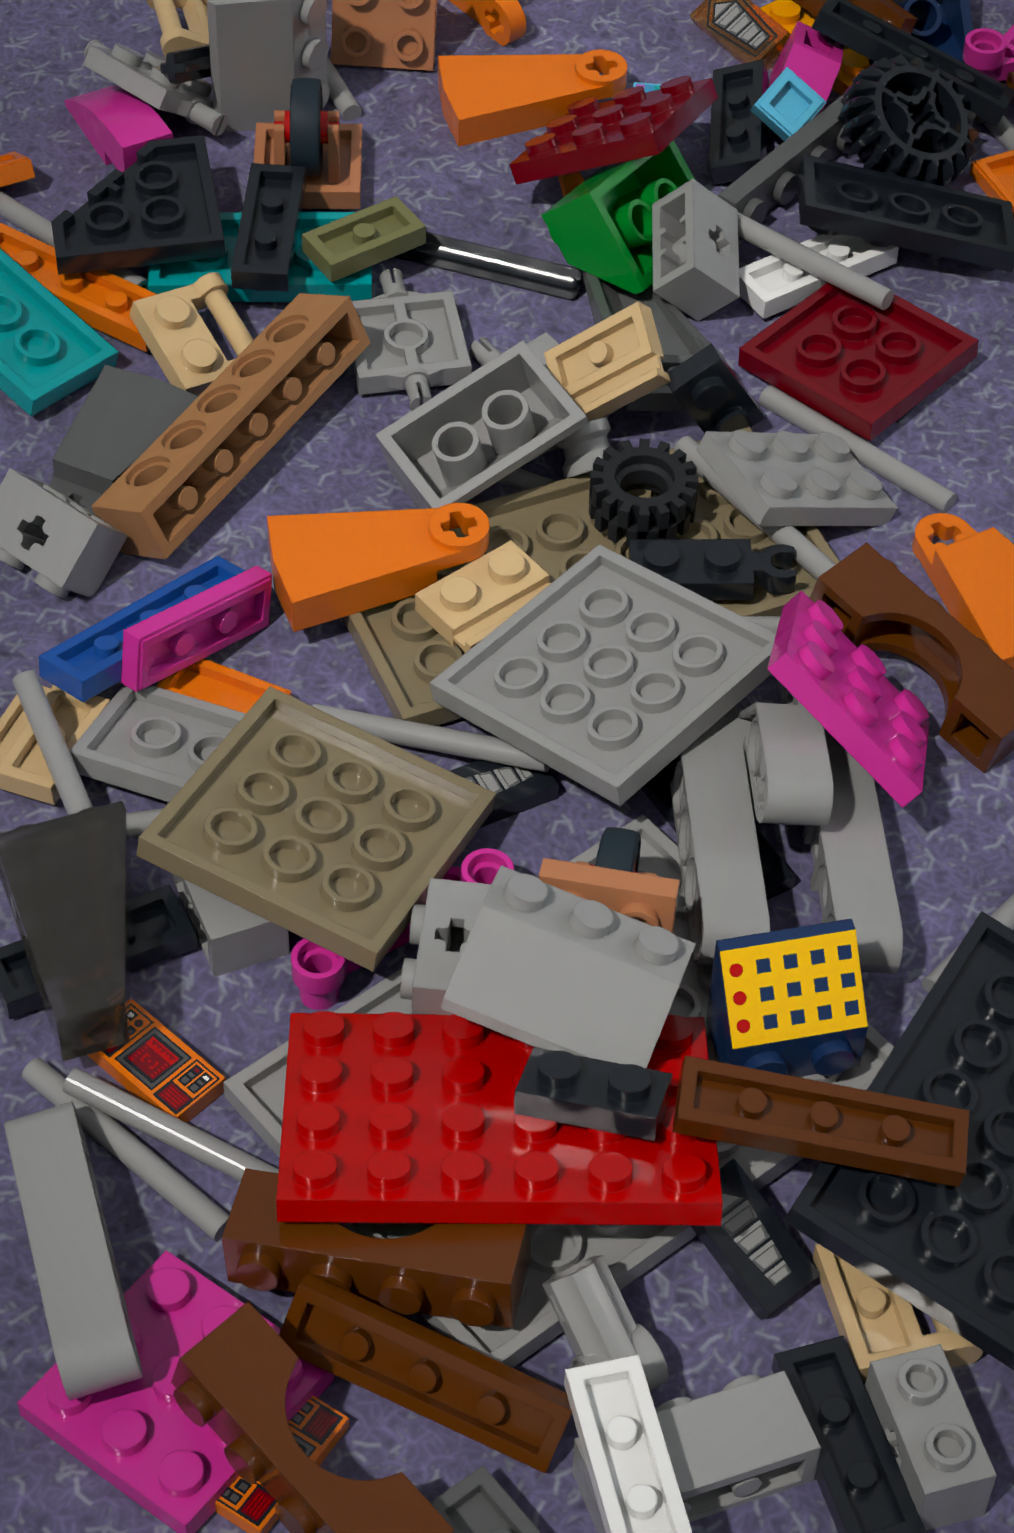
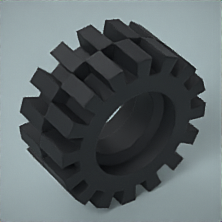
[589,439,699,547]

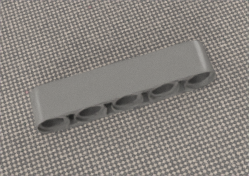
[4,1101,143,1401]

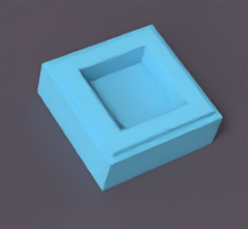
[750,67,826,141]

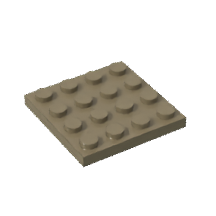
[136,686,496,972]

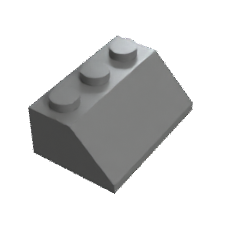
[207,0,330,133]
[375,340,588,509]
[440,865,696,1068]

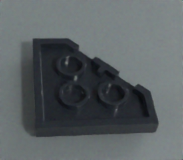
[51,135,226,275]

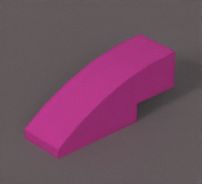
[64,86,173,172]

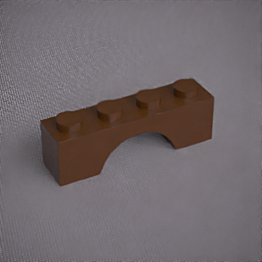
[810,542,1014,773]
[222,1168,531,1329]
[171,1301,454,1533]

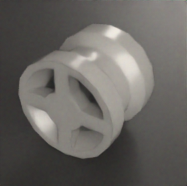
[555,417,618,479]

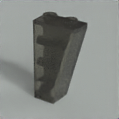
[0,801,131,1062]

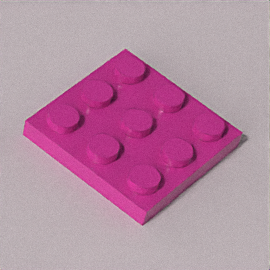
[767,590,930,808]
[17,1250,335,1533]

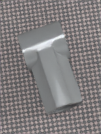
[542,1255,669,1391]

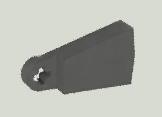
[50,365,198,514]

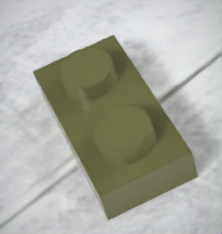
[302,196,426,282]

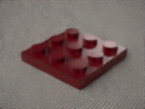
[509,76,718,185]
[738,282,979,441]

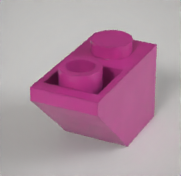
[768,21,843,117]

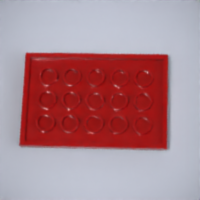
[276,1011,723,1226]

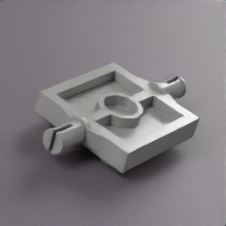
[83,40,228,136]
[352,268,472,411]

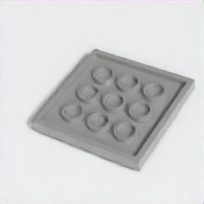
[430,545,776,806]

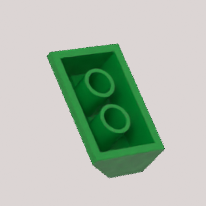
[541,141,696,294]

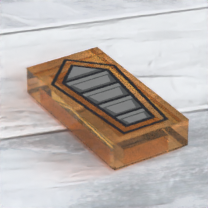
[689,0,790,68]

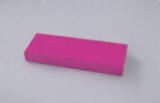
[121,565,272,692]

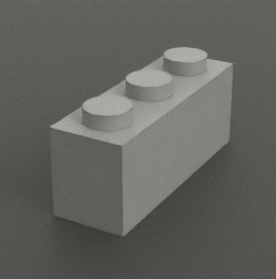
[572,1371,821,1533]

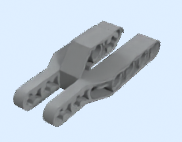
[670,680,903,974]

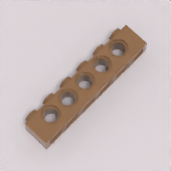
[91,293,371,560]

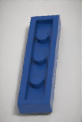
[38,556,245,702]

